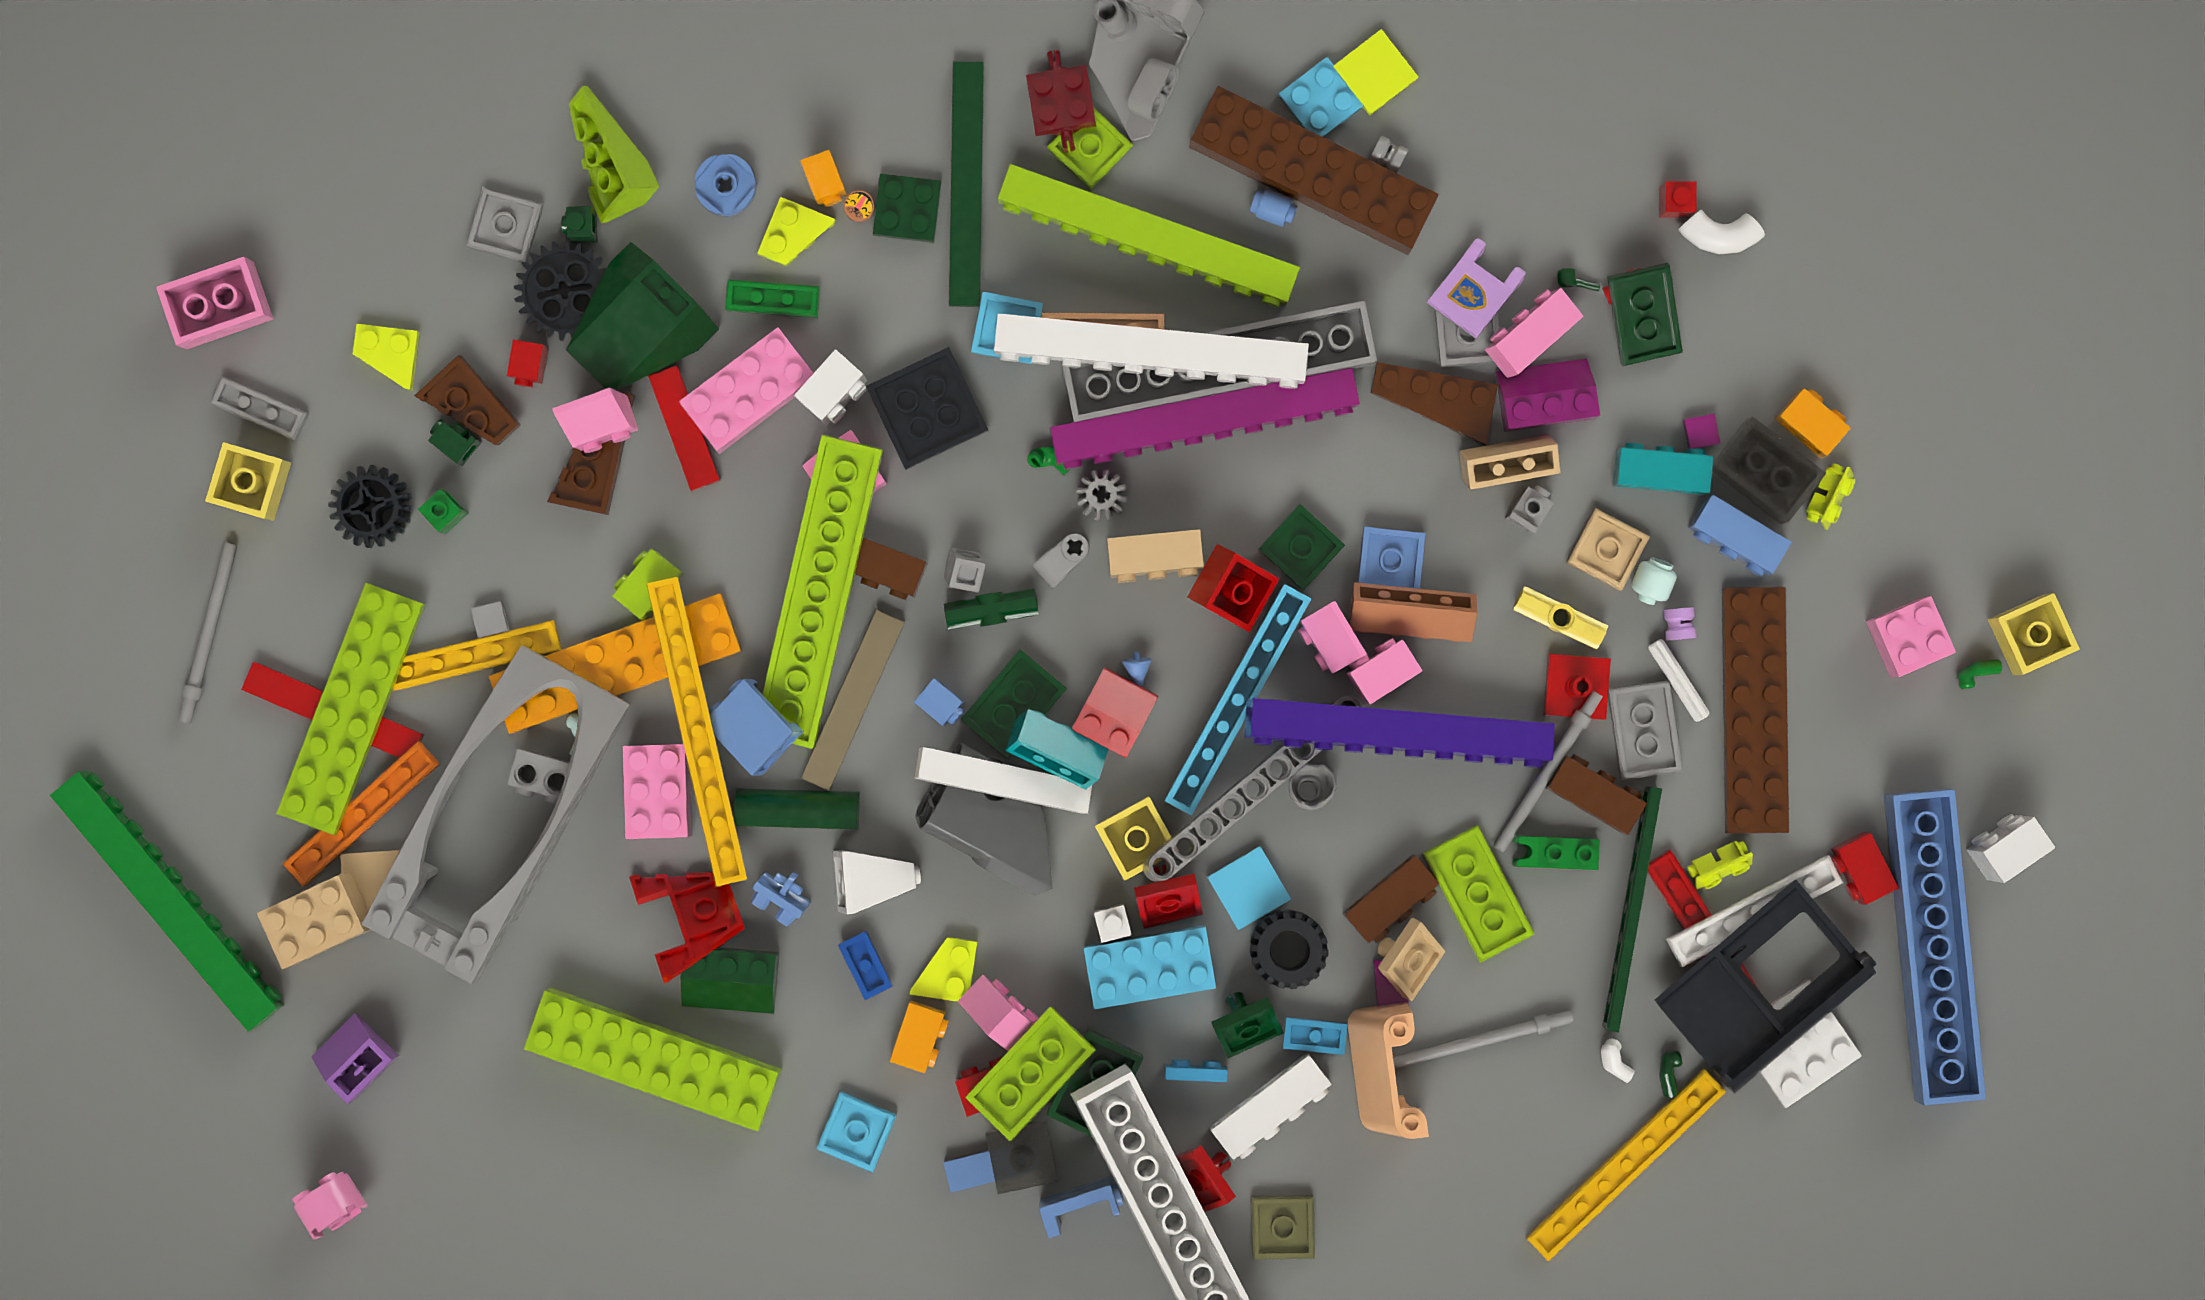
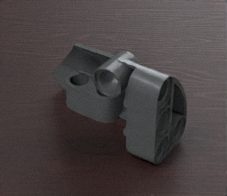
[915,743,1053,896]

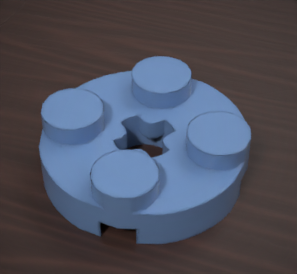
[695,154,757,217]

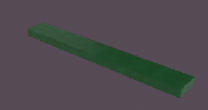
[949,61,984,307]
[1602,786,1662,1033]

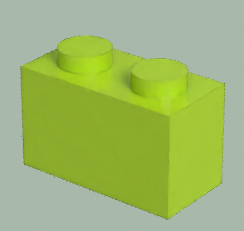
[612,549,684,620]

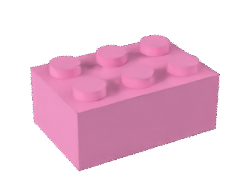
[156,257,273,350]
[623,744,692,839]

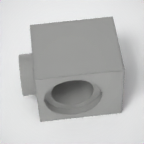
[944,547,986,593]

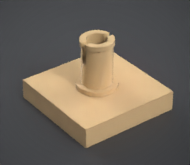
[1378,918,1446,1001]

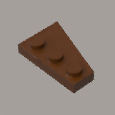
[414,355,521,445]

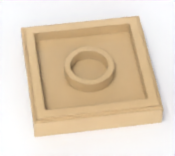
[1566,508,1650,591]
[340,850,400,911]

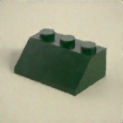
[680,947,780,1014]

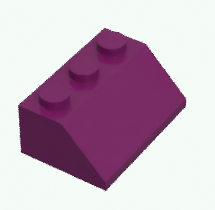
[1495,358,1600,432]

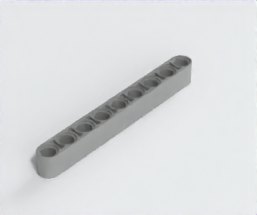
[1143,695,1362,882]

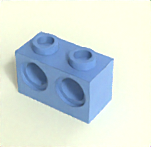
[914,678,965,726]

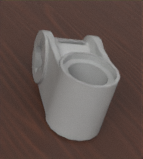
[1032,534,1089,589]

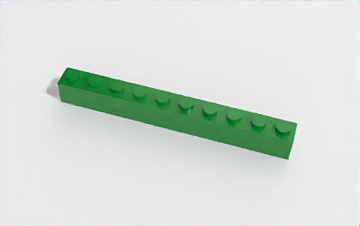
[50,771,284,1032]

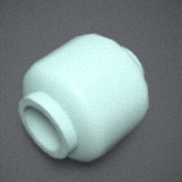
[1631,557,1677,605]

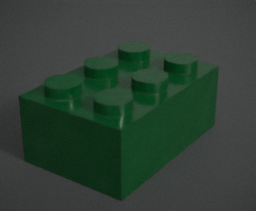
[1047,1028,1143,1138]

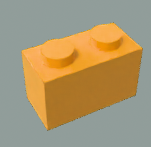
[1774,388,1851,459]
[890,1000,949,1073]

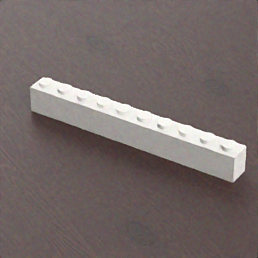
[994,314,1309,389]

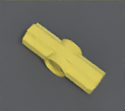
[1513,586,1608,650]

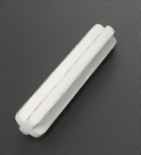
[1648,639,1710,722]

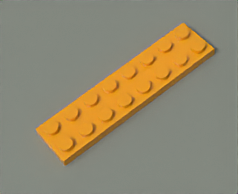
[488,593,742,734]

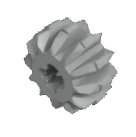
[1076,469,1127,521]

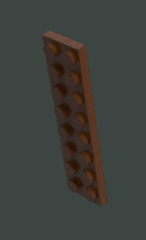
[1722,587,1789,833]

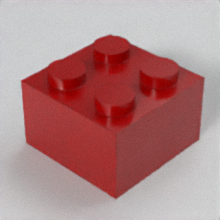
[1187,544,1279,633]

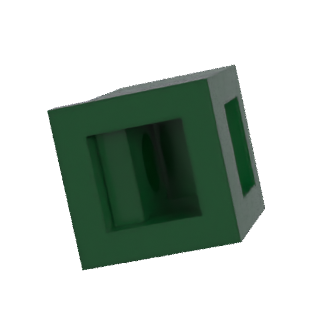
[561,206,598,243]
[428,419,482,466]

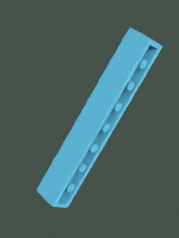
[1164,584,1311,816]

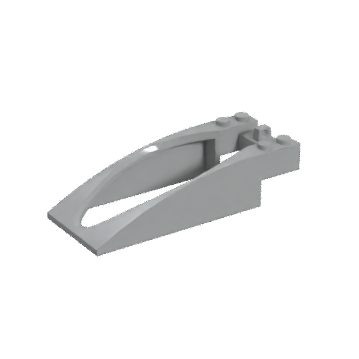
[362,645,631,984]

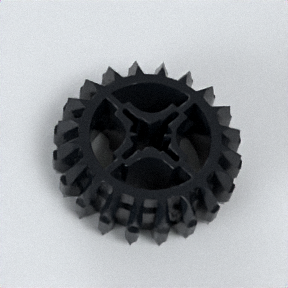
[328,465,413,548]

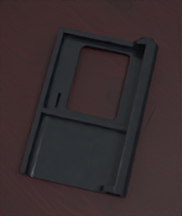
[1654,879,1877,1094]

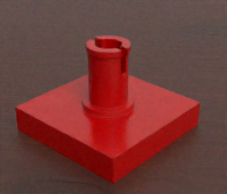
[1543,654,1611,720]
[1134,865,1203,929]
[1176,1145,1236,1212]

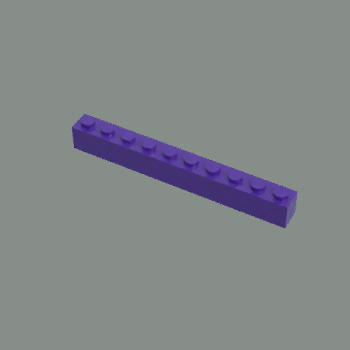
[1244,698,1555,768]

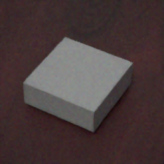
[471,601,510,638]

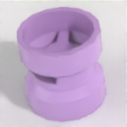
[1663,607,1697,641]

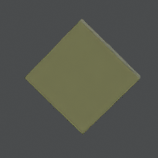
[1252,1195,1315,1260]

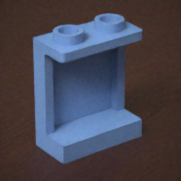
[709,679,804,776]
[1039,1176,1124,1238]

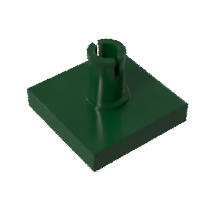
[1211,992,1284,1059]

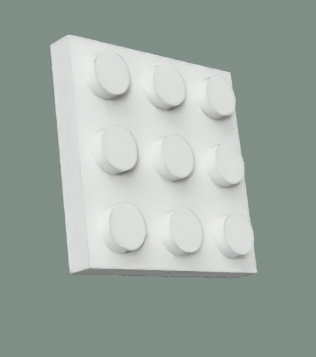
[1760,979,1862,1108]

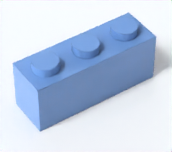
[1688,494,1792,577]

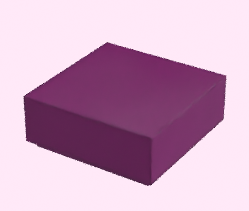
[1683,413,1721,449]

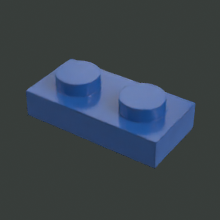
[838,931,893,1000]

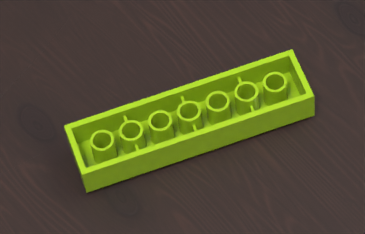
[524,988,782,1132]

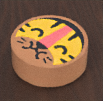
[844,190,875,223]

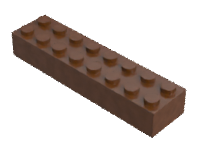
[1189,86,1439,255]

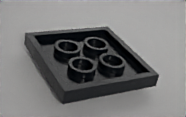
[866,347,989,470]

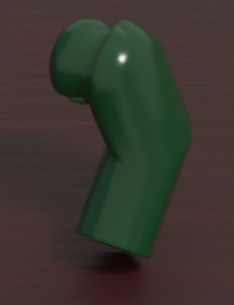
[1659,1050,1683,1098]

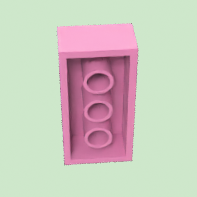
[679,327,814,454]

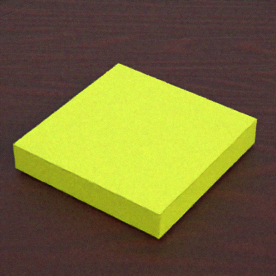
[1333,29,1419,116]

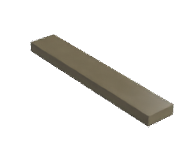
[801,610,905,791]

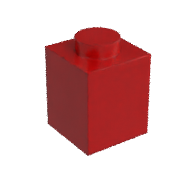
[1659,181,1697,218]
[506,339,549,388]

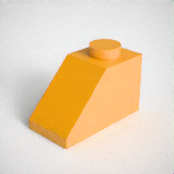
[800,150,847,207]

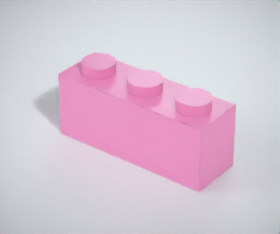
[1484,288,1584,378]

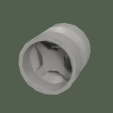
[1369,135,1409,173]

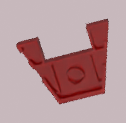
[629,872,745,983]

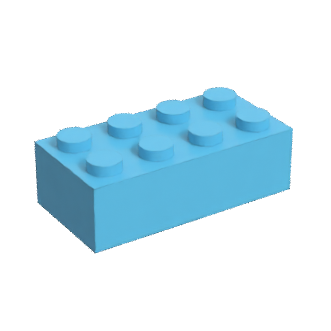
[1084,925,1216,1009]

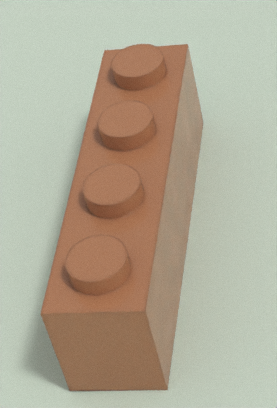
[1349,582,1478,642]

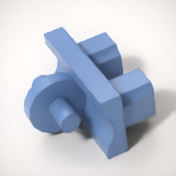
[751,871,811,926]

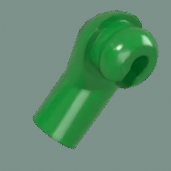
[1027,446,1071,475]
[1956,659,2002,689]

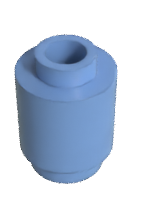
[1250,188,1298,227]

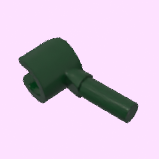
[1557,268,1600,292]

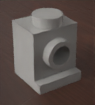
[1505,485,1554,535]

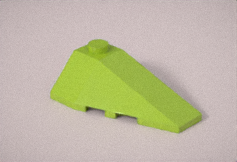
[568,86,659,223]

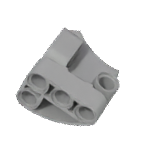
[1089,0,1205,142]

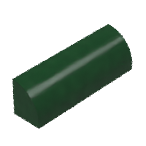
[733,788,860,830]

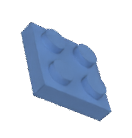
[1358,527,1426,589]

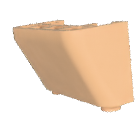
[1347,1002,1429,1139]

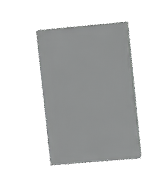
[1608,680,1683,780]

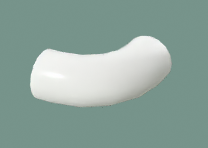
[1678,209,1765,254]

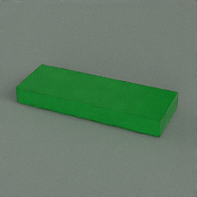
[725,280,820,318]

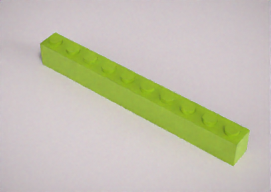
[998,164,1300,308]

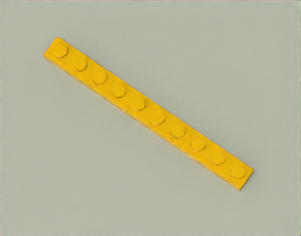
[646,577,747,887]

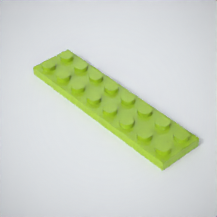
[276,583,425,835]

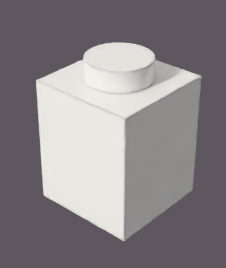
[1094,903,1132,943]

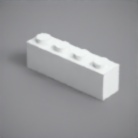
[1210,1052,1332,1160]

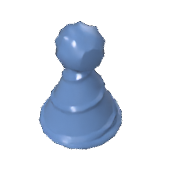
[1122,652,1152,688]

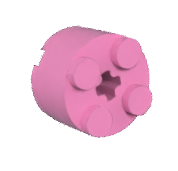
[292,1171,368,1240]

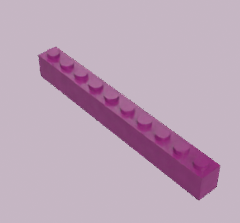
[1050,368,1360,470]

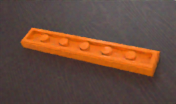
[283,741,440,887]

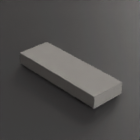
[210,376,309,441]

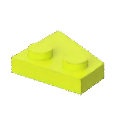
[757,197,836,266]
[353,324,420,391]
[910,937,978,1002]

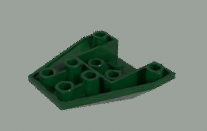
[566,242,719,391]

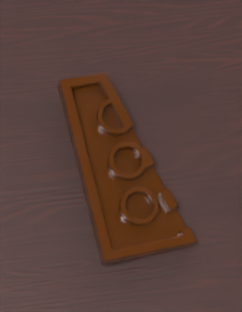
[1371,362,1498,446]

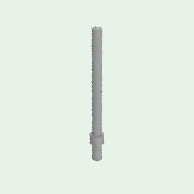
[178,542,237,724]
[1494,690,1603,852]
[1393,1010,1574,1069]

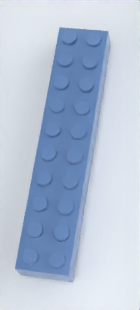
[1884,789,1986,1105]

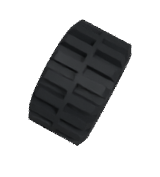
[1249,909,1329,989]

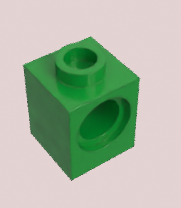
[418,489,468,534]

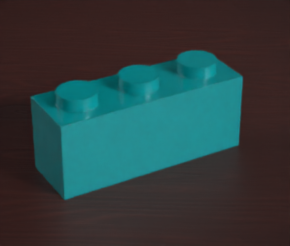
[1613,443,1713,495]
[1005,709,1109,790]

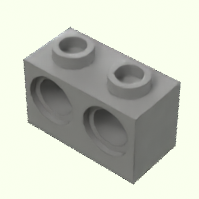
[507,749,570,804]

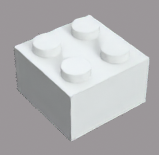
[794,349,868,426]
[1966,814,2055,883]

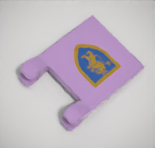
[1427,238,1526,339]

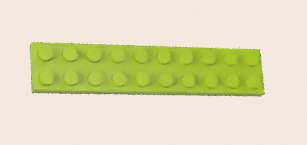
[762,434,884,749]

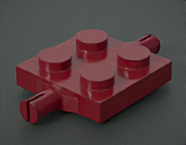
[1026,50,1096,152]

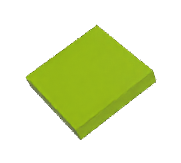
[1047,107,1133,190]

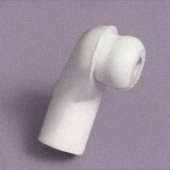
[1600,1038,1635,1083]

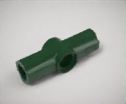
[944,589,1039,630]

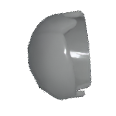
[1288,764,1337,810]

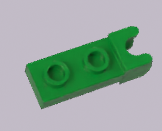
[1512,835,1600,870]

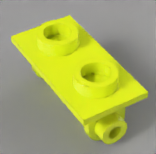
[1806,463,1855,530]
[1687,841,1753,890]

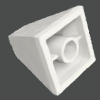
[833,850,921,914]

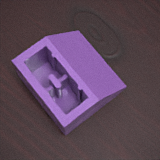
[311,1013,399,1104]

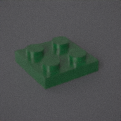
[873,174,941,243]
[1258,504,1345,591]

